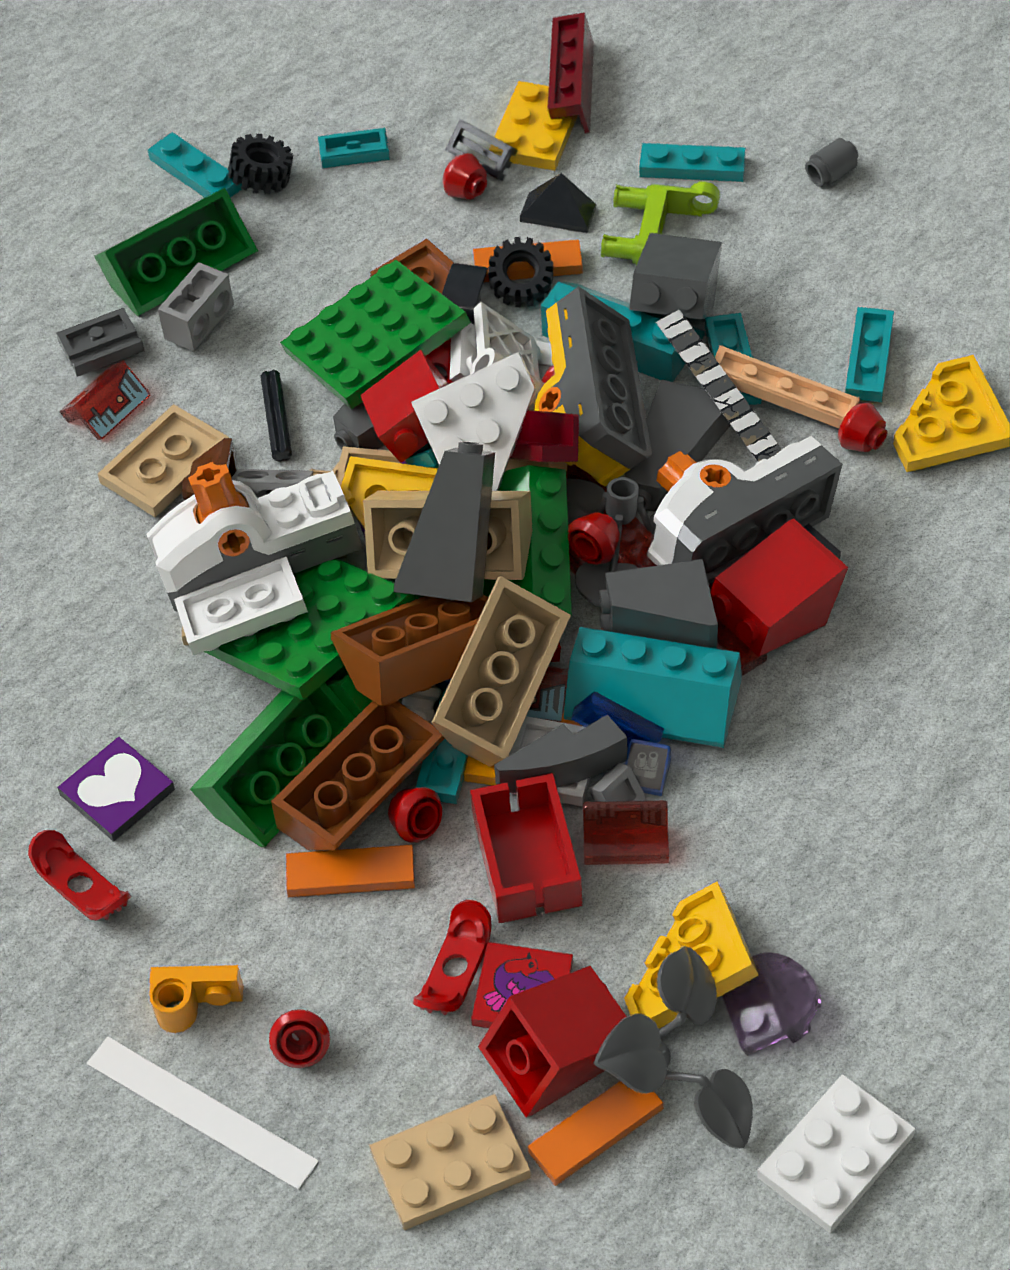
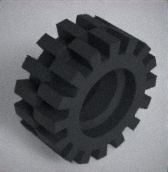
[228,133,293,194]
[488,237,553,308]

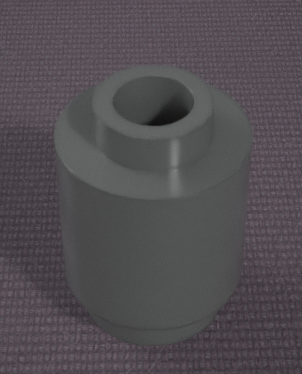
[805,138,858,186]

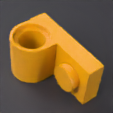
[149,965,244,1033]

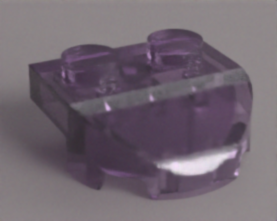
[722,952,821,1056]

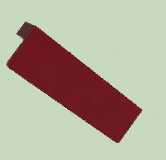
[547,12,594,133]
[510,410,579,462]

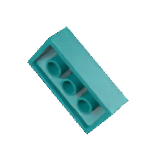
[541,282,705,382]
[563,627,742,748]

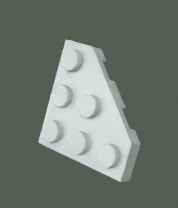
[411,352,536,491]

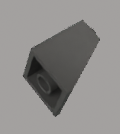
[629,233,722,319]
[599,559,718,649]

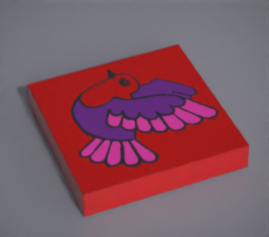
[471,942,573,1028]

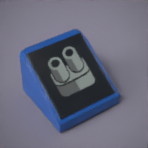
[625,739,671,796]

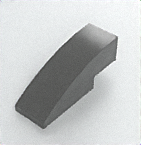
[494,715,627,793]

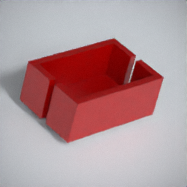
[470,773,583,923]

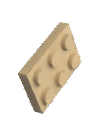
[97,404,229,517]
[369,1094,531,1231]

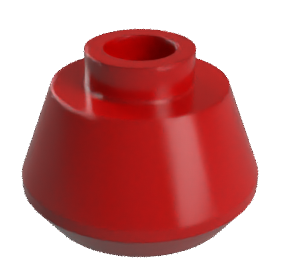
[442,153,487,200]
[838,403,888,452]
[568,513,620,564]
[388,787,442,843]
[269,1009,330,1068]

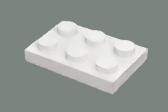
[174,556,308,655]
[757,1074,915,1234]

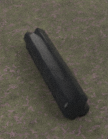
[260,369,292,462]

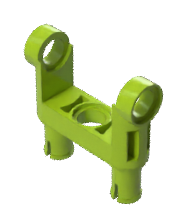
[601,182,720,265]

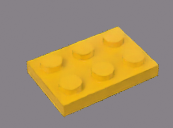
[489,81,578,171]

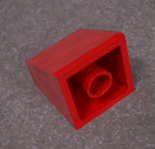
[360,350,449,463]
[710,519,849,657]
[478,965,627,1118]

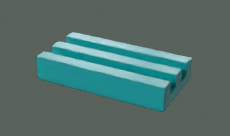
[318,128,390,169]

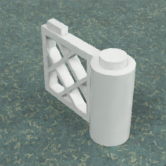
[470,302,545,411]

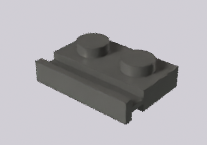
[56,307,145,377]

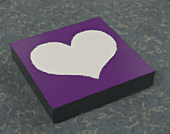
[57,736,175,842]

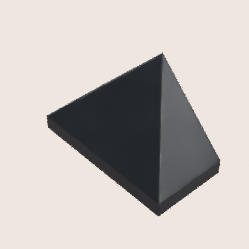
[520,173,596,233]

